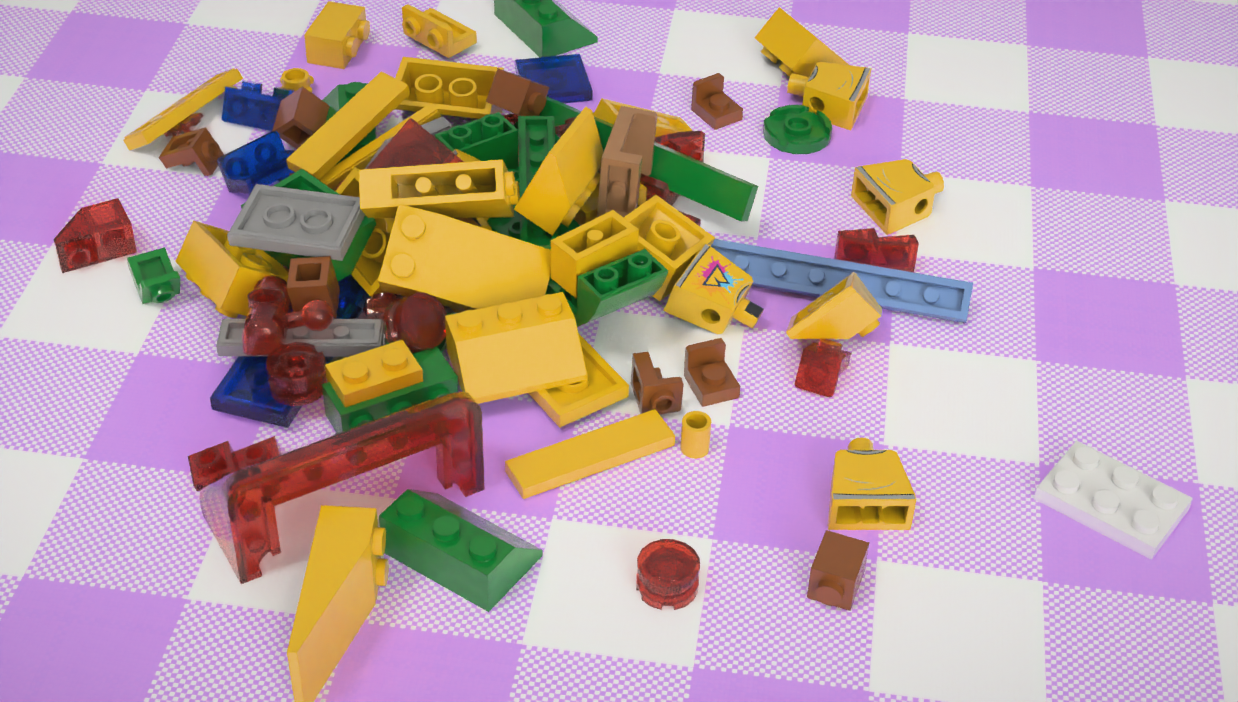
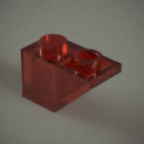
[53,198,137,273]

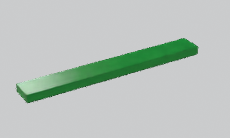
[512,96,759,222]

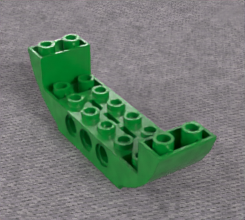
[435,112,668,327]

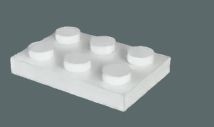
[1034,440,1193,560]

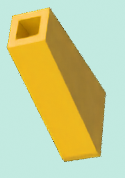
[359,159,520,218]

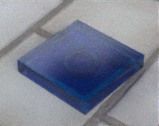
[515,54,593,103]

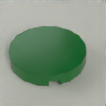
[763,105,832,154]

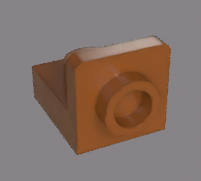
[691,73,743,130]
[158,127,224,176]
[684,338,741,407]
[630,352,684,414]

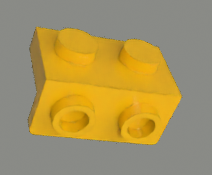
[402,4,477,58]
[325,340,423,408]

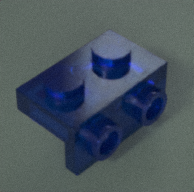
[222,80,294,131]
[217,131,296,196]

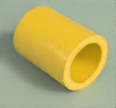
[680,411,712,459]

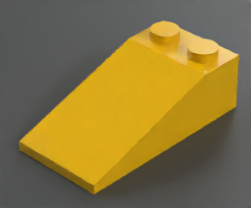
[378,204,551,311]
[287,505,389,702]

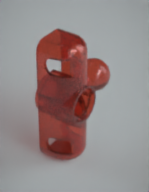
[242,275,334,356]

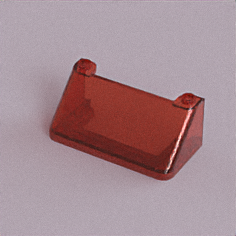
[199,391,485,584]

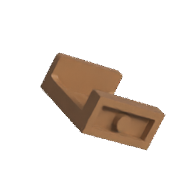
[597,106,657,218]

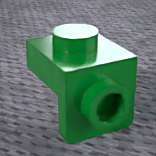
[127,247,181,304]

